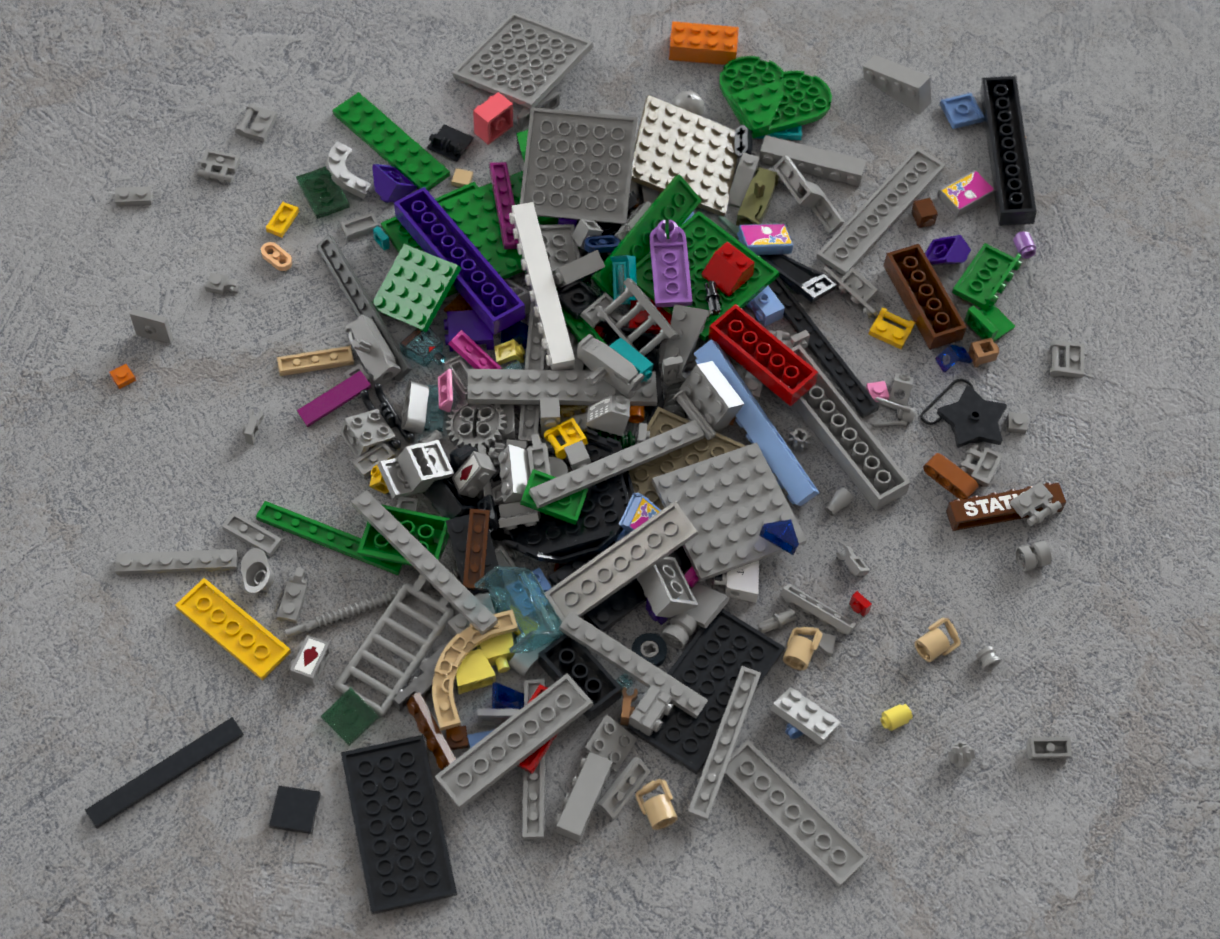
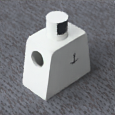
[714,561,759,603]

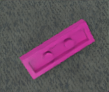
[448,330,502,369]

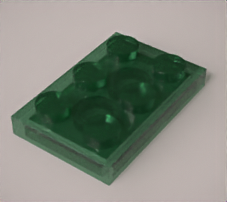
[296,166,350,219]

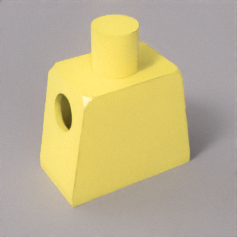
[476,632,514,673]
[456,649,496,694]

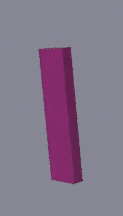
[296,370,371,427]

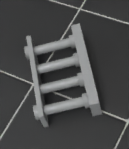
[595,278,679,356]

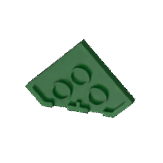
[731,81,784,134]

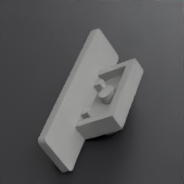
[823,266,879,318]

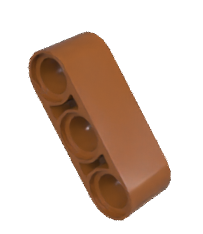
[923,453,979,500]

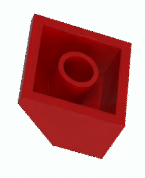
[701,241,755,297]

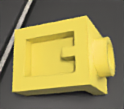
[494,339,525,365]

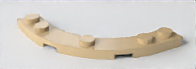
[432,610,518,731]

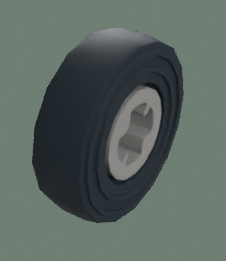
[631,633,667,667]

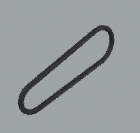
[921,379,974,425]

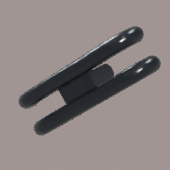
[361,383,415,450]

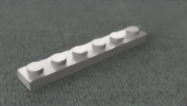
[115,549,238,575]

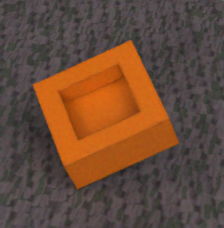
[109,364,136,389]

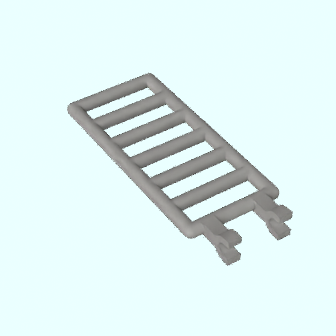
[334,574,454,716]

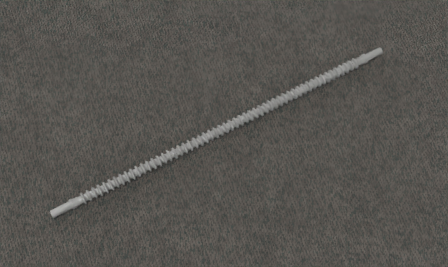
[285,548,523,638]

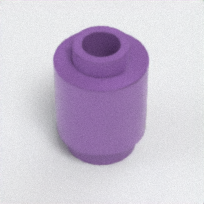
[1013,231,1036,259]

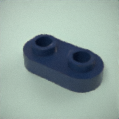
[584,235,620,253]

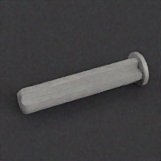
[673,390,716,440]

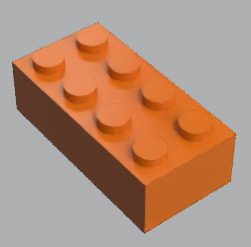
[669,21,739,65]

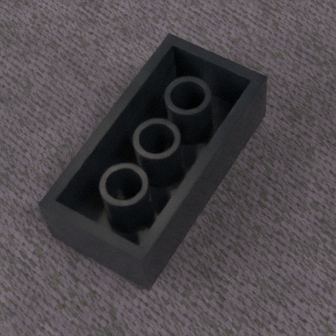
[538,634,622,722]

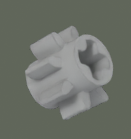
[787,428,811,452]
[489,443,505,467]
[948,742,975,768]

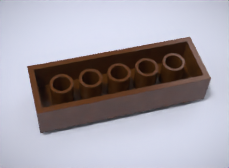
[883,244,967,350]

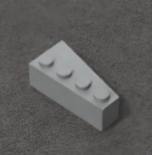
[863,55,931,114]

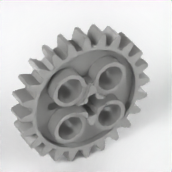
[446,400,508,450]

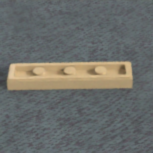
[277,346,354,376]

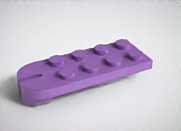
[650,220,692,307]

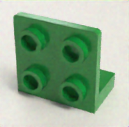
[964,305,1015,342]

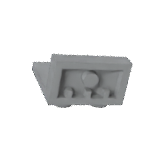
[340,409,395,458]

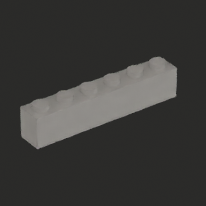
[759,135,866,187]

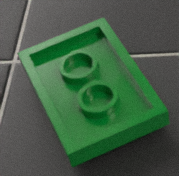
[520,469,588,525]

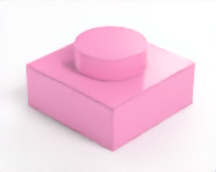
[866,381,890,402]

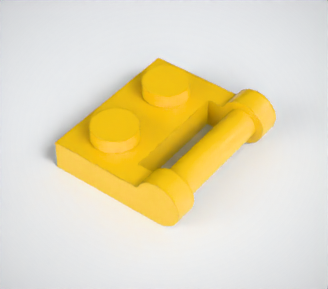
[868,307,916,349]
[544,418,588,459]

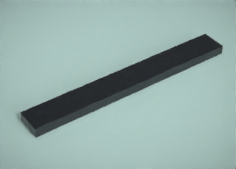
[85,717,244,829]

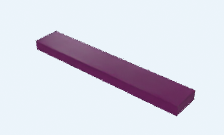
[489,162,519,249]

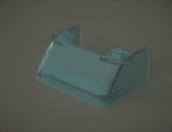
[474,566,564,653]

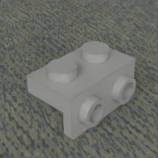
[498,501,541,530]

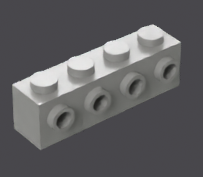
[554,752,613,843]

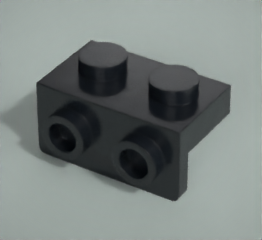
[476,494,504,541]

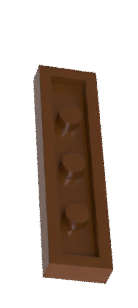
[463,509,490,590]
[407,692,456,770]

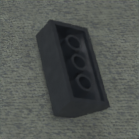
[422,460,479,519]

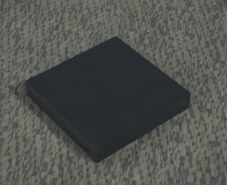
[557,280,599,320]
[269,786,321,834]

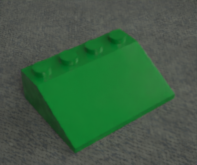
[357,504,449,566]

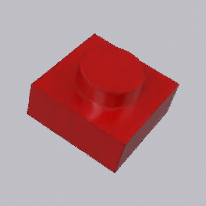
[849,591,872,617]

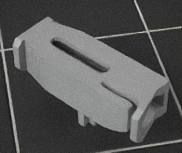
[345,315,401,385]
[577,334,645,398]

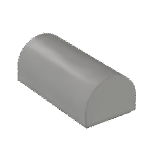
[1026,737,1072,759]

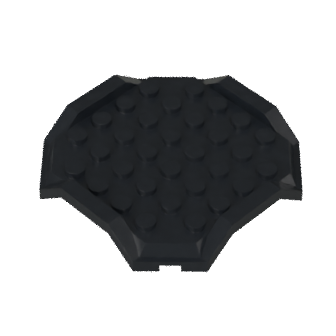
[490,428,635,564]

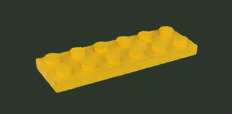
[175,578,291,681]

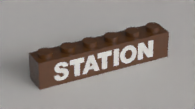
[946,483,1066,531]

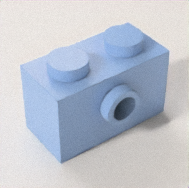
[747,286,785,327]

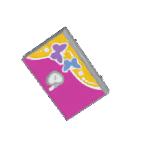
[937,170,995,217]

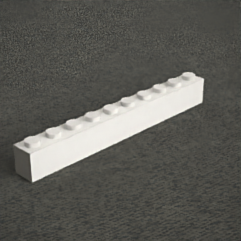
[509,202,575,370]

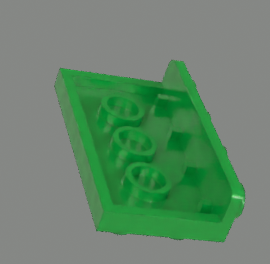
[952,243,1022,311]

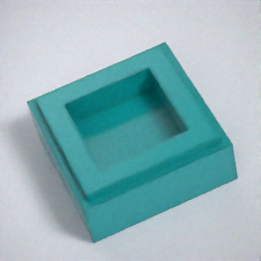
[373,226,390,251]

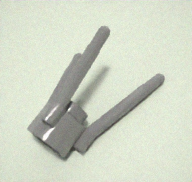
[873,397,915,427]

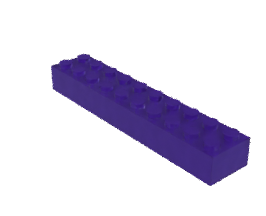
[394,187,525,335]

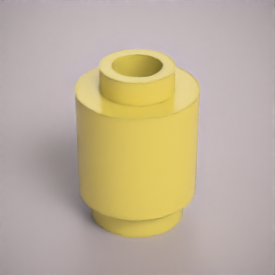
[880,704,913,731]

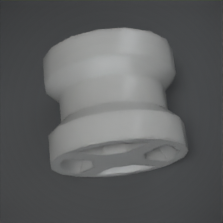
[976,646,1001,670]

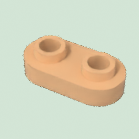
[261,242,292,271]

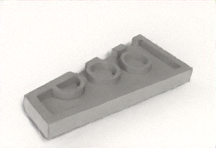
[660,304,711,378]

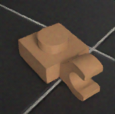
[620,687,638,726]

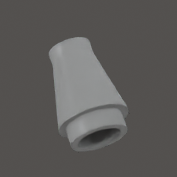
[825,488,853,516]

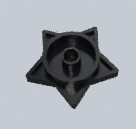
[937,385,1007,448]

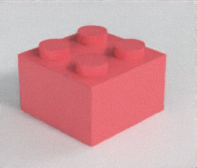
[473,92,513,145]

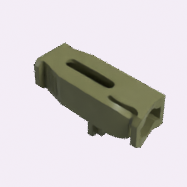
[736,167,779,226]

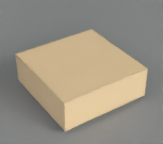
[451,168,473,187]

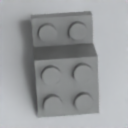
[378,440,454,499]

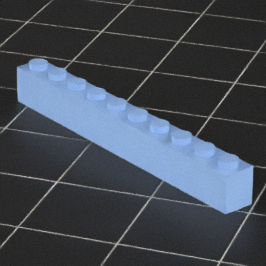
[694,340,819,506]

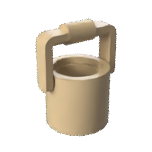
[915,618,961,662]
[783,627,823,670]
[635,779,678,830]

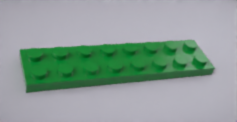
[332,92,450,191]
[591,174,702,299]

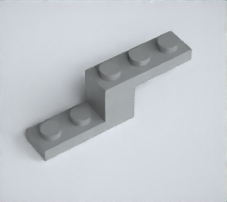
[773,155,845,234]

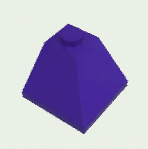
[372,164,417,203]
[925,235,971,266]

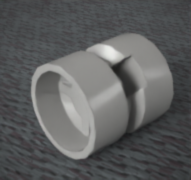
[1015,541,1052,572]
[661,612,697,649]

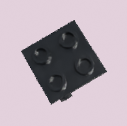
[427,124,474,162]

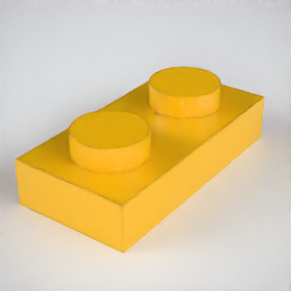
[266,202,299,238]

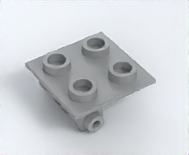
[584,714,637,772]

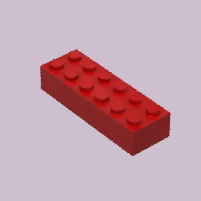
[709,304,818,407]

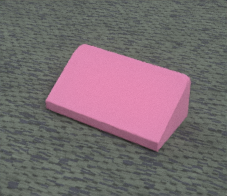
[438,369,453,412]

